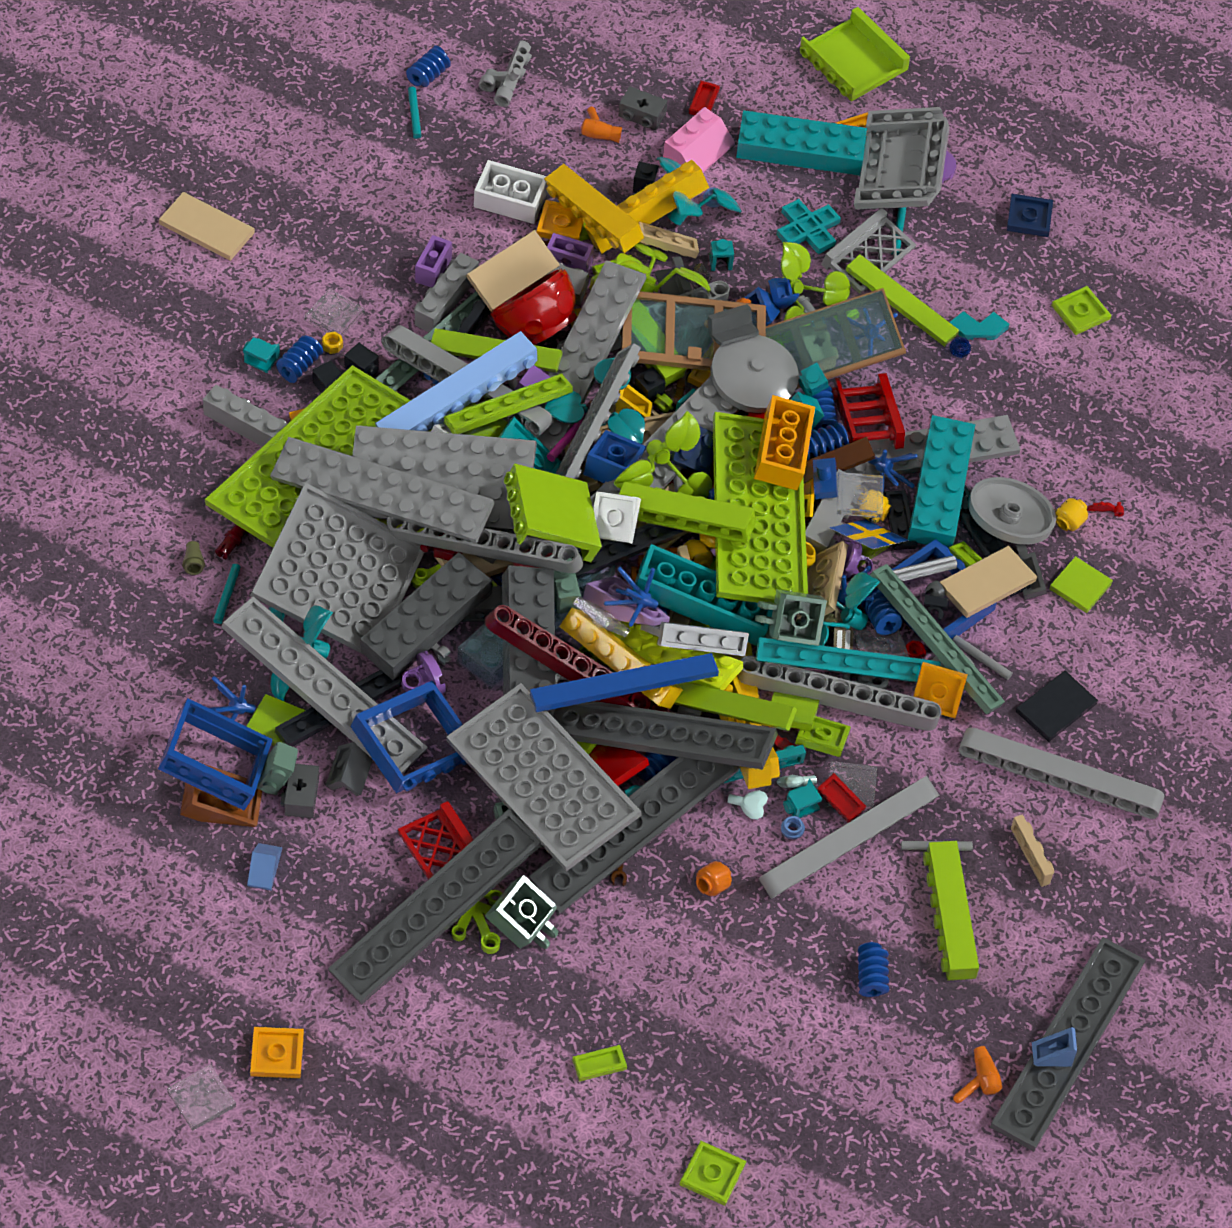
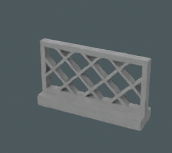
[821,208,916,294]
[640,622,749,656]

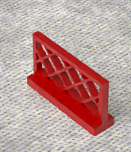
[398,801,474,880]

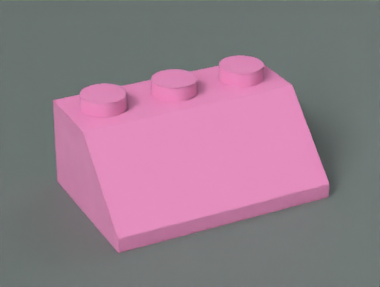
[663,107,735,172]

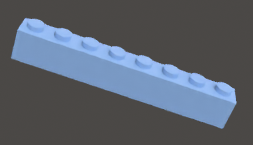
[375,331,537,431]

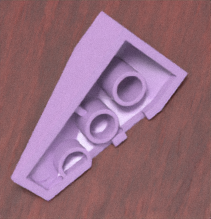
[581,576,670,626]

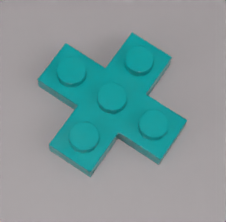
[776,199,841,254]

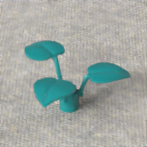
[656,157,742,225]
[545,358,645,444]
[819,572,880,646]
[269,605,333,701]

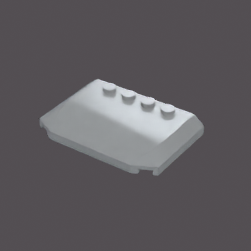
[854,107,950,209]

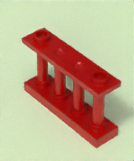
[831,373,905,449]

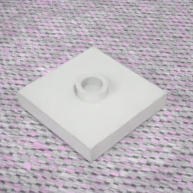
[593,491,641,544]

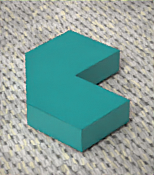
[949,311,1010,340]

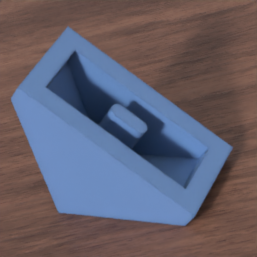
[247,843,282,890]
[1032,1027,1077,1067]

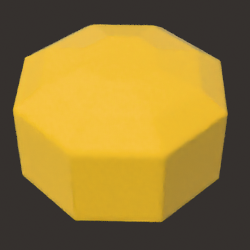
[322,332,343,354]

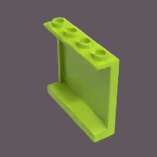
[800,7,910,102]
[504,463,602,562]

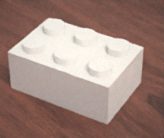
[474,160,548,224]

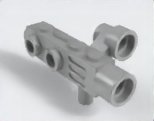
[479,41,532,107]

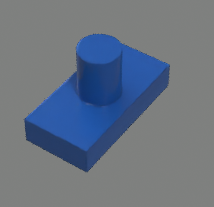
[813,458,838,499]

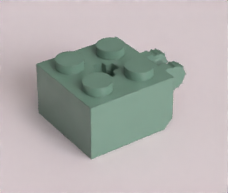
[755,589,827,646]
[485,875,559,949]

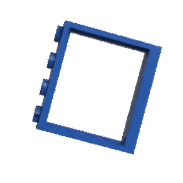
[875,539,997,640]
[350,681,467,794]
[158,698,273,810]

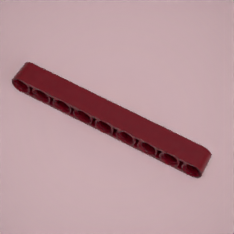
[485,605,669,712]

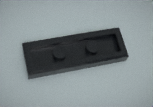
[883,490,917,550]

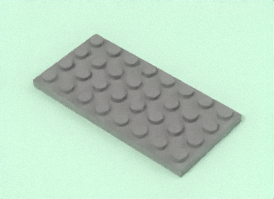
[347,426,537,531]
[446,683,642,871]

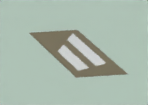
[833,608,854,650]

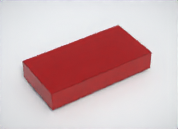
[688,80,720,116]
[817,773,867,823]

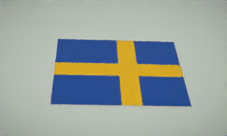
[829,519,909,549]

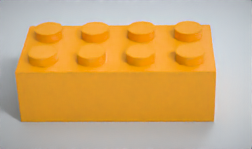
[754,395,815,490]

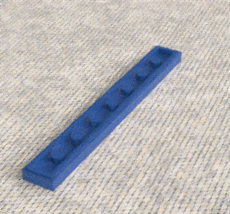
[530,653,719,712]

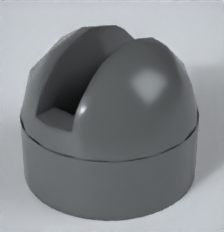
[925,580,945,597]

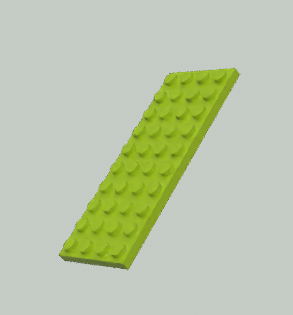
[205,365,411,547]
[713,412,808,603]

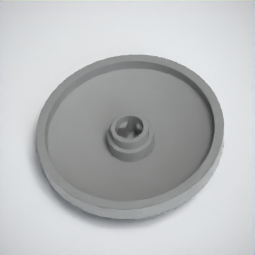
[710,335,799,413]
[968,477,1056,544]

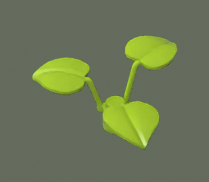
[616,242,710,301]
[781,242,851,344]
[613,411,712,499]

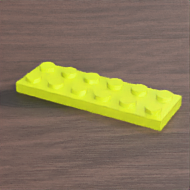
[610,621,743,690]

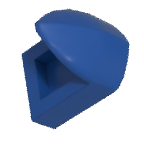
[768,278,799,309]

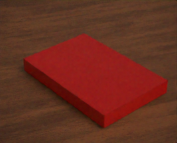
[589,744,650,786]

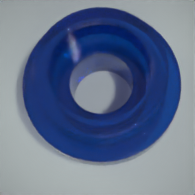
[949,337,971,358]

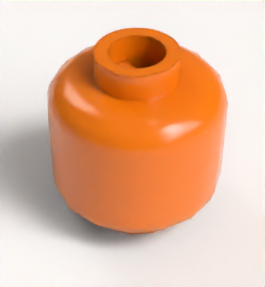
[696,861,732,897]

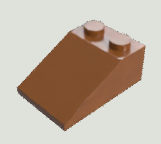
[180,763,262,827]

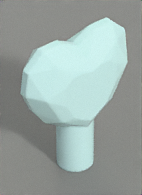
[777,775,817,788]
[727,790,768,820]

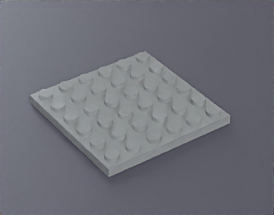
[250,483,424,653]

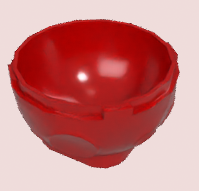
[491,268,578,345]

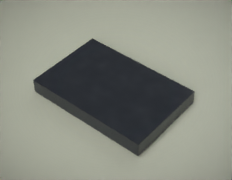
[1016,670,1098,742]

